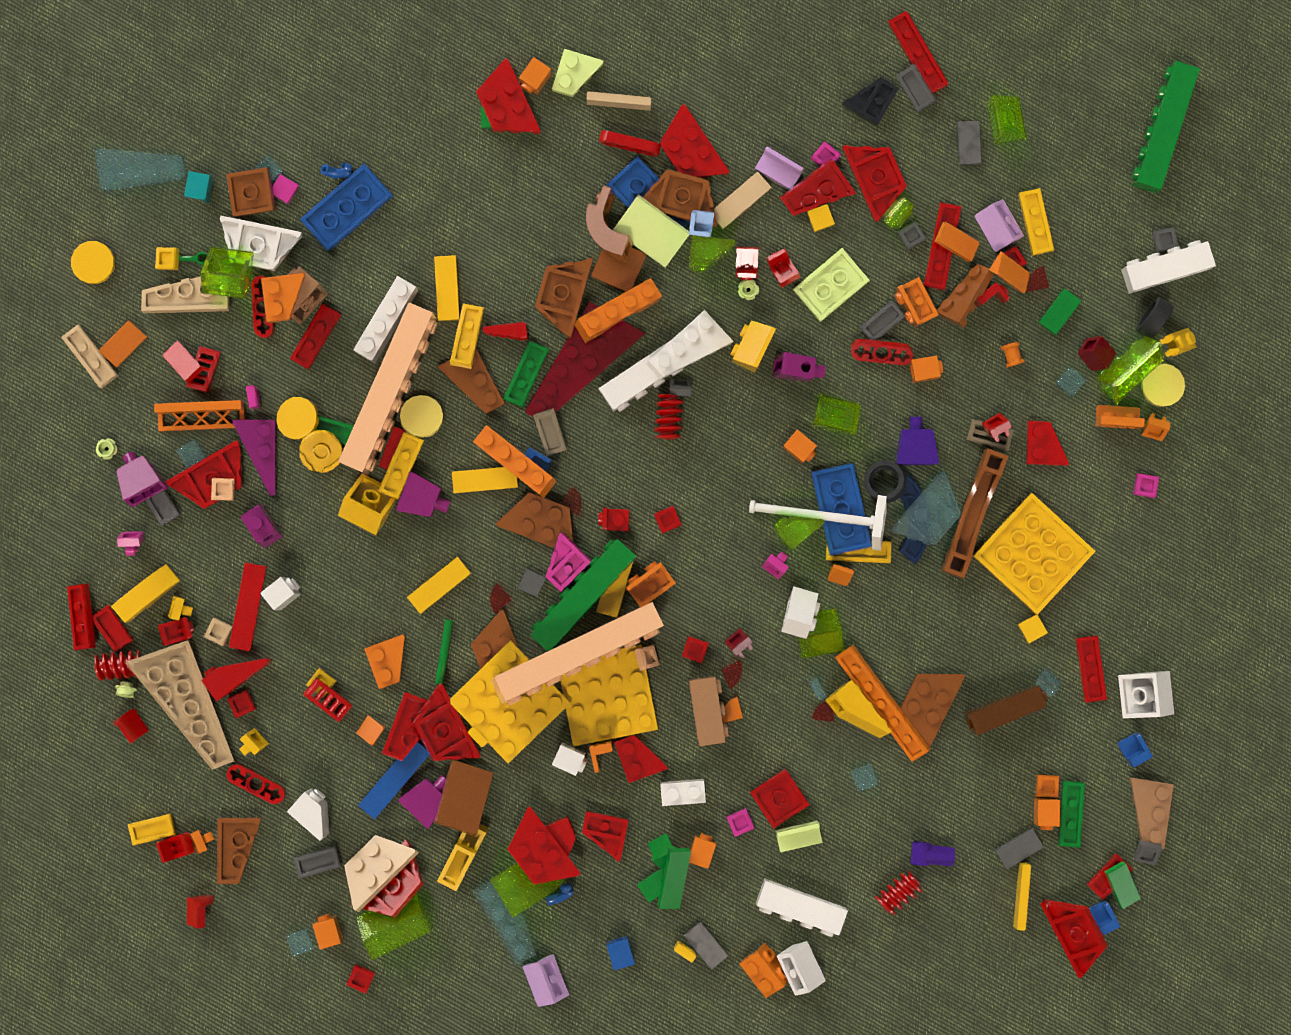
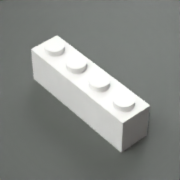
[1121,240,1216,294]
[353,276,419,364]
[599,341,683,412]
[756,878,848,937]

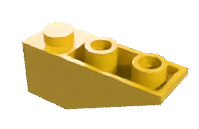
[825,680,892,738]

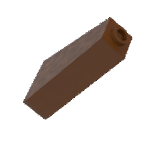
[963,685,1048,735]

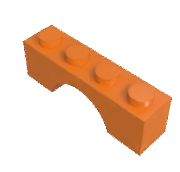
[575,278,662,343]
[473,425,557,498]

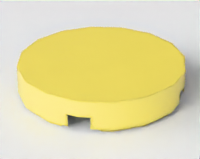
[1141,364,1185,407]
[400,395,443,438]

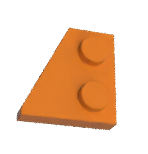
[261,273,305,323]
[364,634,405,689]

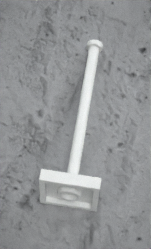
[749,495,887,551]

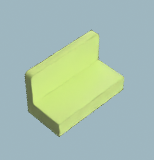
[775,821,823,852]

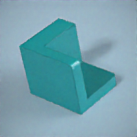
[184,171,214,204]

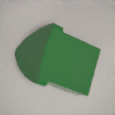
[647,833,676,869]

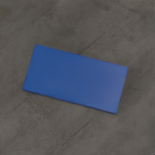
[607,156,690,229]
[300,163,393,252]
[811,463,872,556]

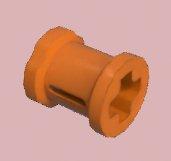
[1000,342,1025,368]

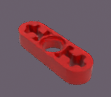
[599,130,661,157]
[251,276,275,339]
[851,339,913,365]
[226,764,286,804]

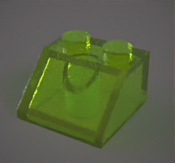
[688,235,735,273]
[201,247,254,299]
[773,516,825,552]

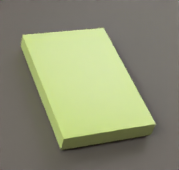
[613,195,689,267]
[793,248,870,322]

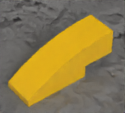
[111,564,181,623]
[437,824,489,891]

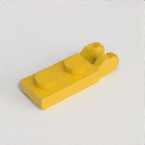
[1160,328,1196,357]

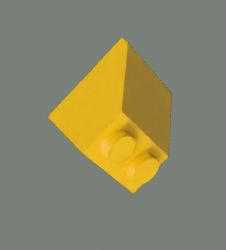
[730,321,776,373]
[338,473,397,535]

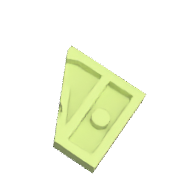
[552,49,604,97]

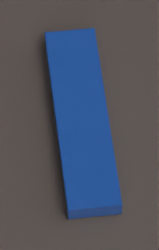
[358,742,429,820]

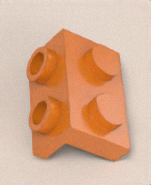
[895,277,939,327]
[626,561,676,608]
[739,943,788,998]

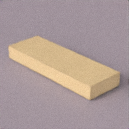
[587,91,651,111]
[714,171,772,230]
[61,324,119,389]

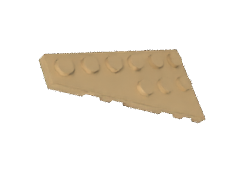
[126,640,234,770]

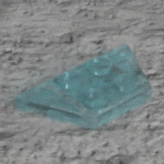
[890,471,961,546]

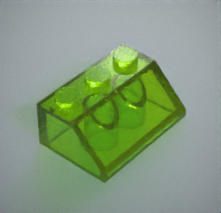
[1097,336,1164,404]
[356,893,434,960]

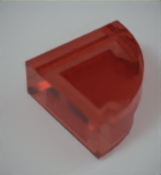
[1026,266,1049,293]
[561,487,581,516]
[490,583,512,614]
[720,660,742,689]
[811,701,835,722]

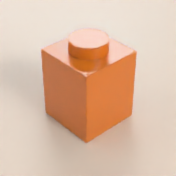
[519,57,552,95]
[909,356,943,383]
[782,429,817,464]
[1034,798,1060,830]
[689,833,716,869]
[312,913,344,950]

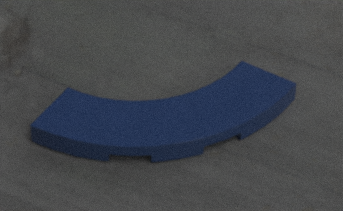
[892,474,930,565]

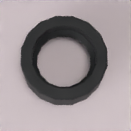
[1136,297,1174,340]
[864,460,907,503]

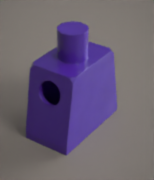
[895,417,939,465]

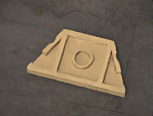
[344,835,419,912]

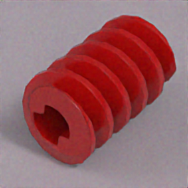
[654,394,684,440]
[94,650,142,681]
[874,869,923,916]

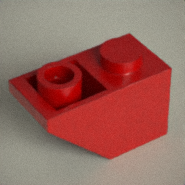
[545,816,577,856]

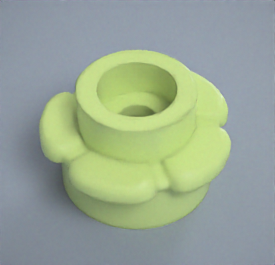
[738,280,759,300]
[96,438,118,460]
[115,682,137,698]

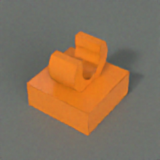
[1141,413,1170,441]
[189,830,214,854]

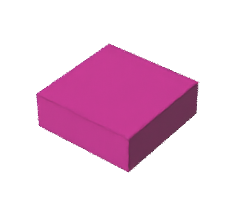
[811,141,841,166]
[272,174,299,204]
[246,385,261,410]
[1133,473,1159,498]
[726,808,754,837]

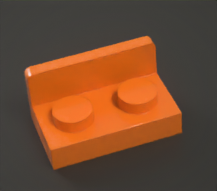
[1095,405,1145,429]

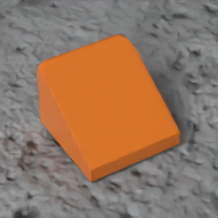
[827,564,854,586]
[356,715,386,746]

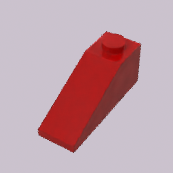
[201,658,272,701]

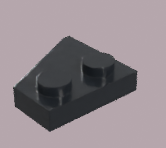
[842,77,899,126]

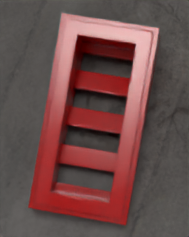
[483,322,528,341]
[186,346,221,393]
[303,677,352,722]

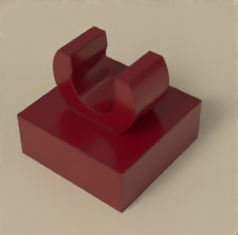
[724,628,753,658]

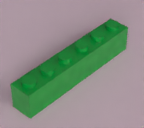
[1131,60,1200,194]
[530,539,637,651]

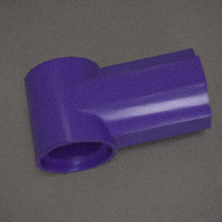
[910,841,955,866]

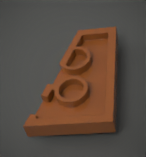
[937,264,994,328]
[437,349,505,414]
[217,817,262,884]

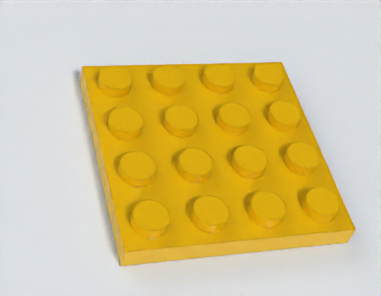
[973,493,1095,615]
[450,641,571,763]
[560,645,658,746]

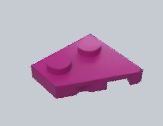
[546,532,592,592]

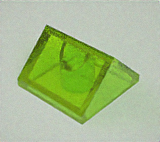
[986,95,1027,145]
[811,394,861,437]
[797,608,844,659]

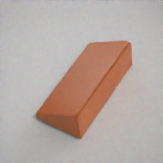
[989,252,1030,294]
[99,321,147,367]

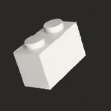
[260,577,301,610]
[781,587,820,639]
[552,742,588,776]
[660,779,706,806]
[777,941,826,996]

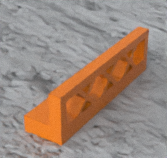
[154,400,245,431]

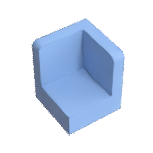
[689,210,714,237]

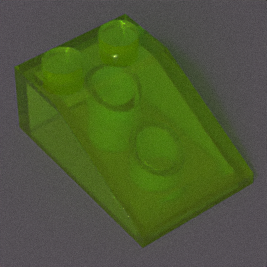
[489,862,566,918]

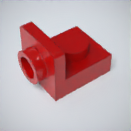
[598,508,629,532]

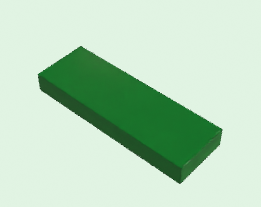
[503,341,549,408]
[1057,780,1085,848]
[657,848,691,909]

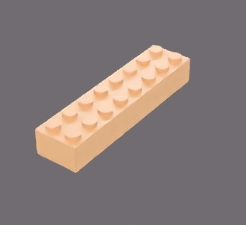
[338,302,438,475]
[491,602,664,706]

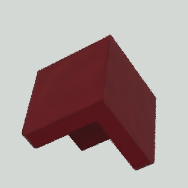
[1078,336,1116,371]

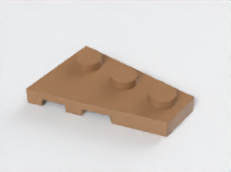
[1129,777,1174,849]

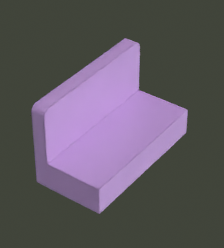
[754,147,804,190]
[975,199,1024,252]
[523,954,569,1007]

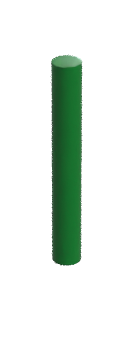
[435,619,453,684]

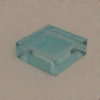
[254,156,283,183]
[1055,367,1086,397]
[176,439,207,469]
[1035,668,1062,697]
[808,677,826,700]
[850,763,879,792]
[286,928,314,957]

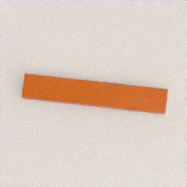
[835,645,930,762]

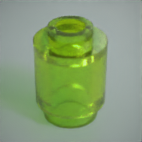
[883,197,914,229]

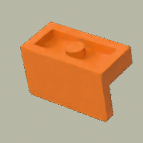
[589,740,613,773]

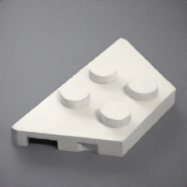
[220,215,302,271]

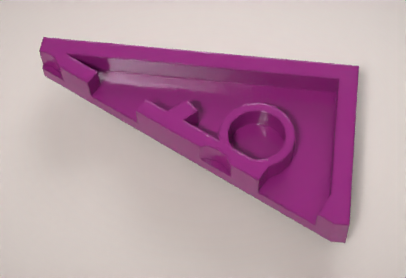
[233,420,275,496]

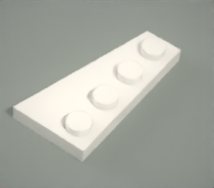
[646,310,734,380]

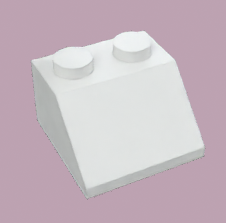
[1118,671,1174,718]
[287,788,329,841]

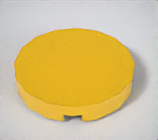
[71,241,115,284]
[277,397,319,440]
[299,430,342,473]

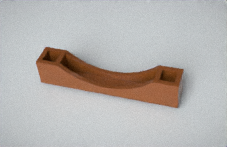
[940,449,1008,579]

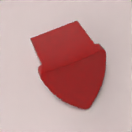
[112,708,149,744]
[186,895,214,929]

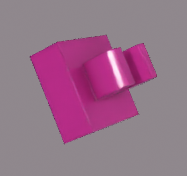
[117,531,144,556]
[761,551,789,580]

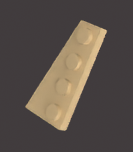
[141,268,230,313]

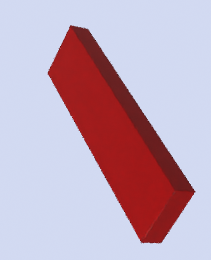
[888,11,949,94]
[924,202,962,291]
[229,563,267,651]

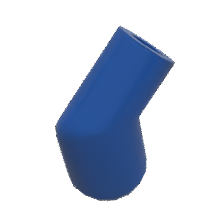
[320,163,353,179]
[545,882,574,906]

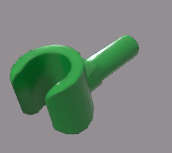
[179,252,208,266]

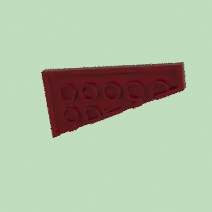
[525,301,645,418]

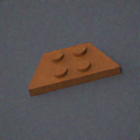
[642,169,717,228]
[535,258,593,338]
[496,492,573,548]
[471,610,519,669]
[900,674,965,748]

